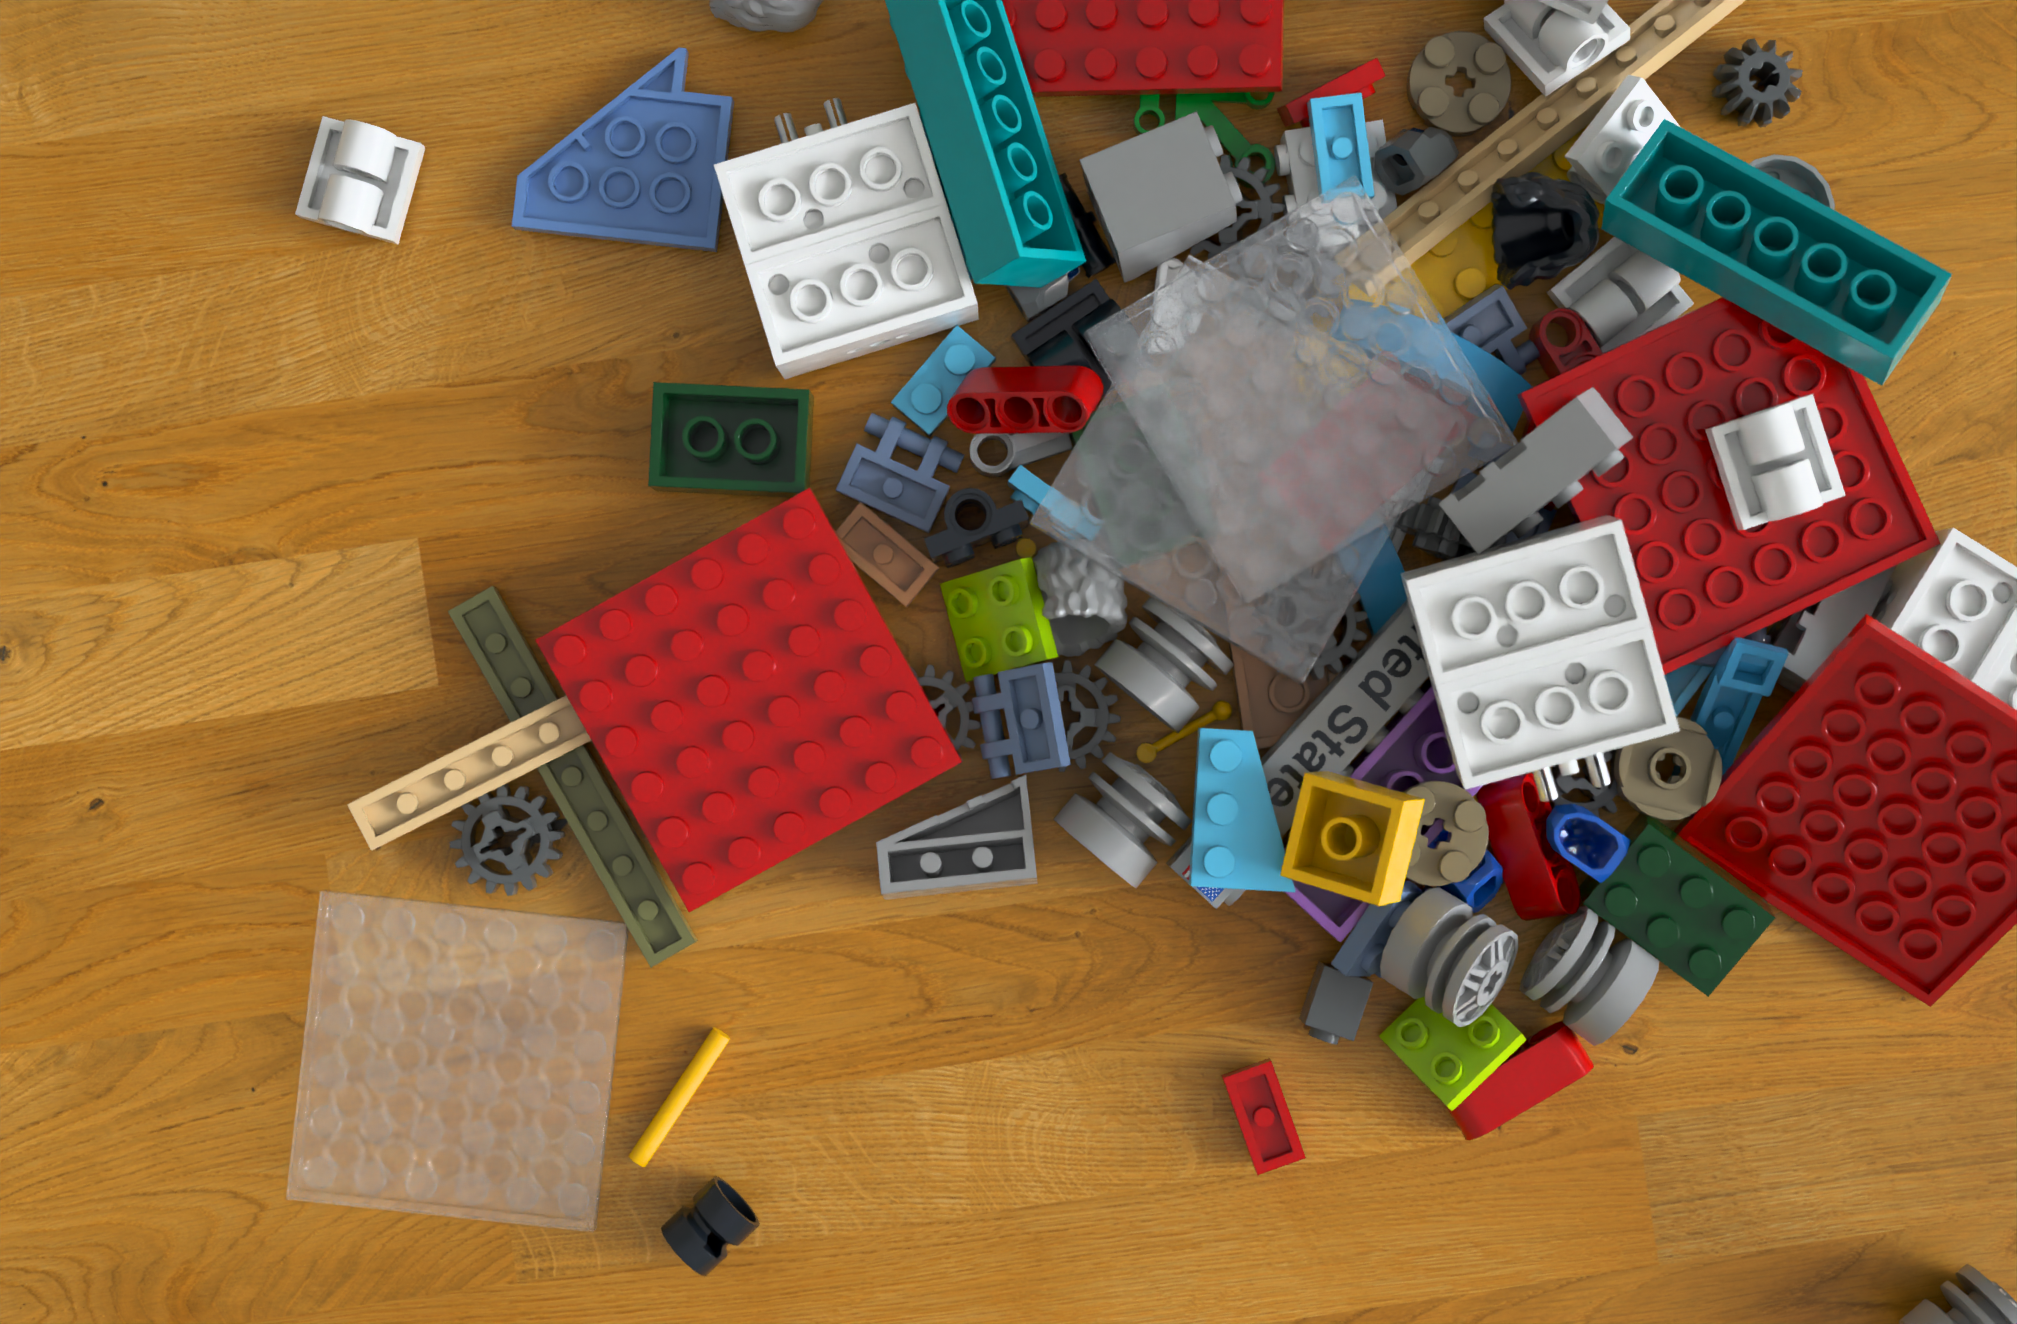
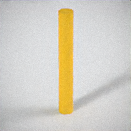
[628,1027,730,1167]

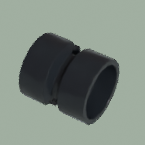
[661,1176,760,1276]

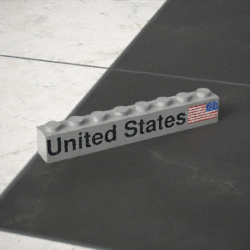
[1166,558,1453,909]

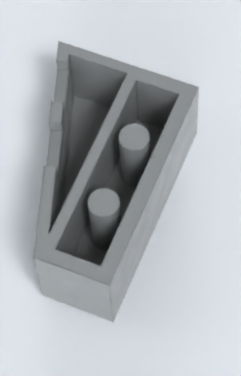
[1438,387,1633,554]
[1767,565,1896,694]
[876,775,1038,900]

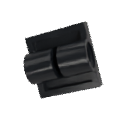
[1011,279,1153,400]
[924,488,1029,569]

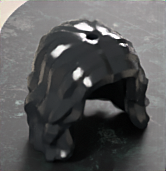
[1491,172,1600,290]

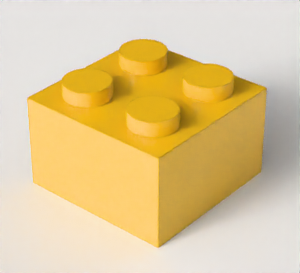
[1280,771,1425,906]

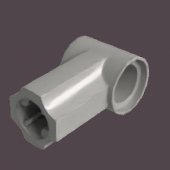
[969,433,1072,478]

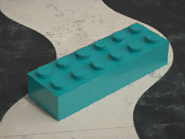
[885,0,1087,288]
[1601,118,1952,386]

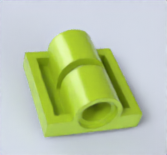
[940,557,1058,682]
[1379,997,1527,1112]

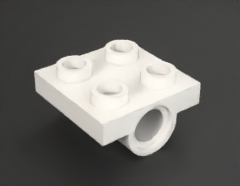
[1484,0,1630,97]
[1564,75,1679,205]
[295,116,426,245]
[1546,237,1694,353]
[1705,394,1846,530]

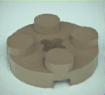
[1406,31,1511,137]
[1614,717,1722,820]
[1403,780,1489,886]

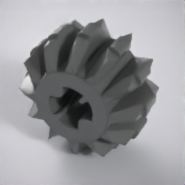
[1712,38,1803,128]

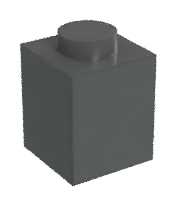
[1299,961,1374,1045]

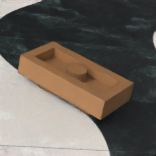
[835,502,940,607]

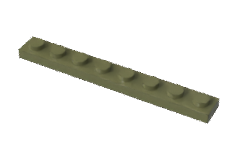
[448,586,698,968]

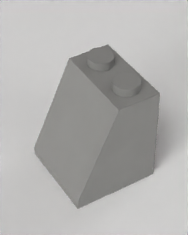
[1080,112,1242,283]

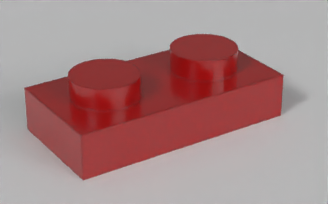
[1277,58,1386,128]
[1221,1058,1306,1175]

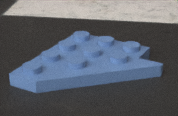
[512,47,734,252]

